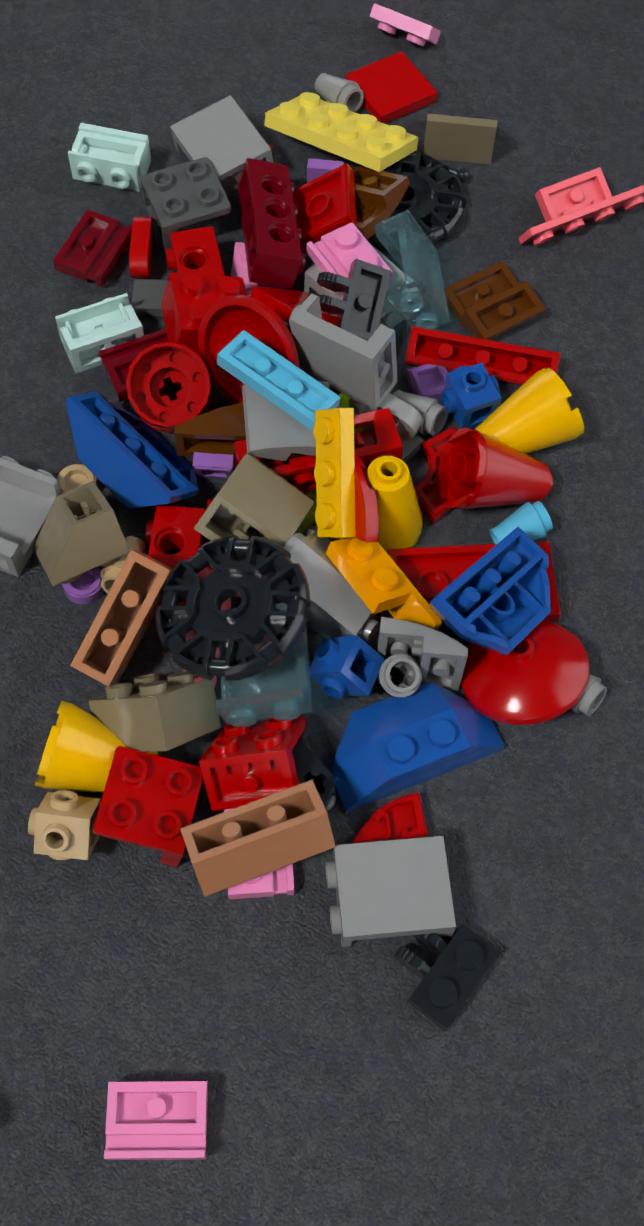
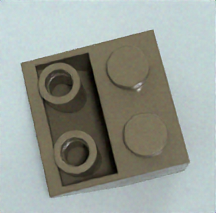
[194,453,315,562]
[33,481,130,586]
[89,671,221,752]

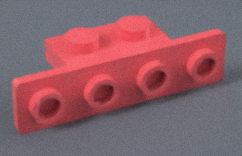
[518,167,644,246]

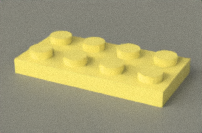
[264,92,419,172]

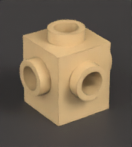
[28,790,101,860]

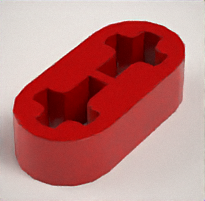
[129,216,155,278]

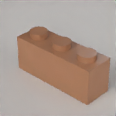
[70,550,172,686]
[180,780,336,897]

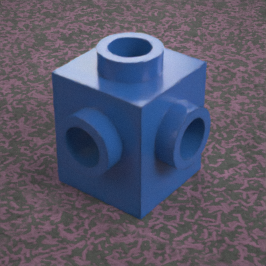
[441,362,502,429]
[307,635,385,699]

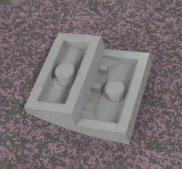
[242,380,329,461]
[377,617,468,691]

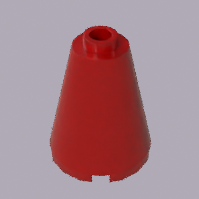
[437,428,553,509]

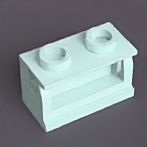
[68,123,151,192]
[55,293,144,373]

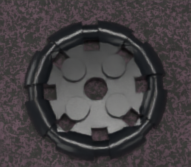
[353,152,467,253]
[155,535,311,681]

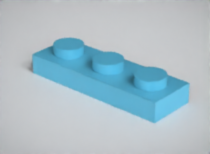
[217,330,341,432]

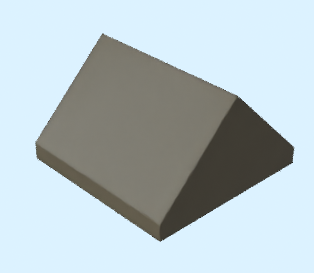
[423,113,498,165]

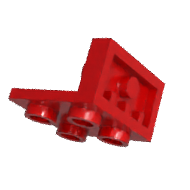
[199,714,306,811]
[93,746,203,868]

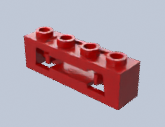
[234,408,403,493]

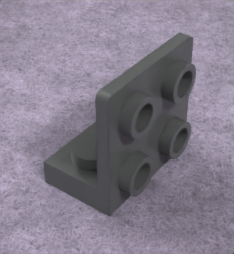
[140,157,231,252]

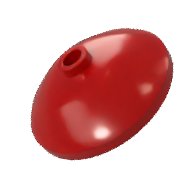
[198,295,299,404]
[461,620,590,725]

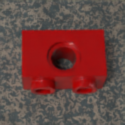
[165,226,225,276]
[145,505,206,569]

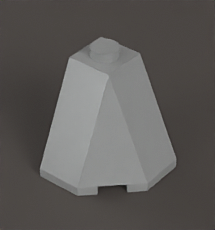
[269,526,379,644]

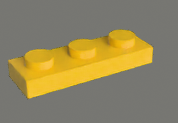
[313,408,356,538]

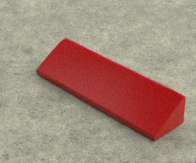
[405,326,561,385]

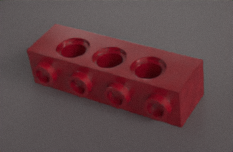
[238,158,306,289]

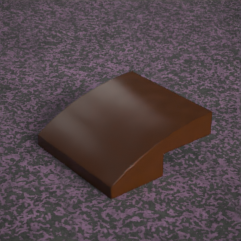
[353,165,410,240]
[440,261,546,340]

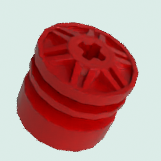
[126,342,212,434]

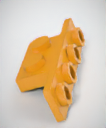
[325,537,442,631]

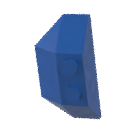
[66,391,199,509]
[430,527,551,656]
[329,682,505,813]

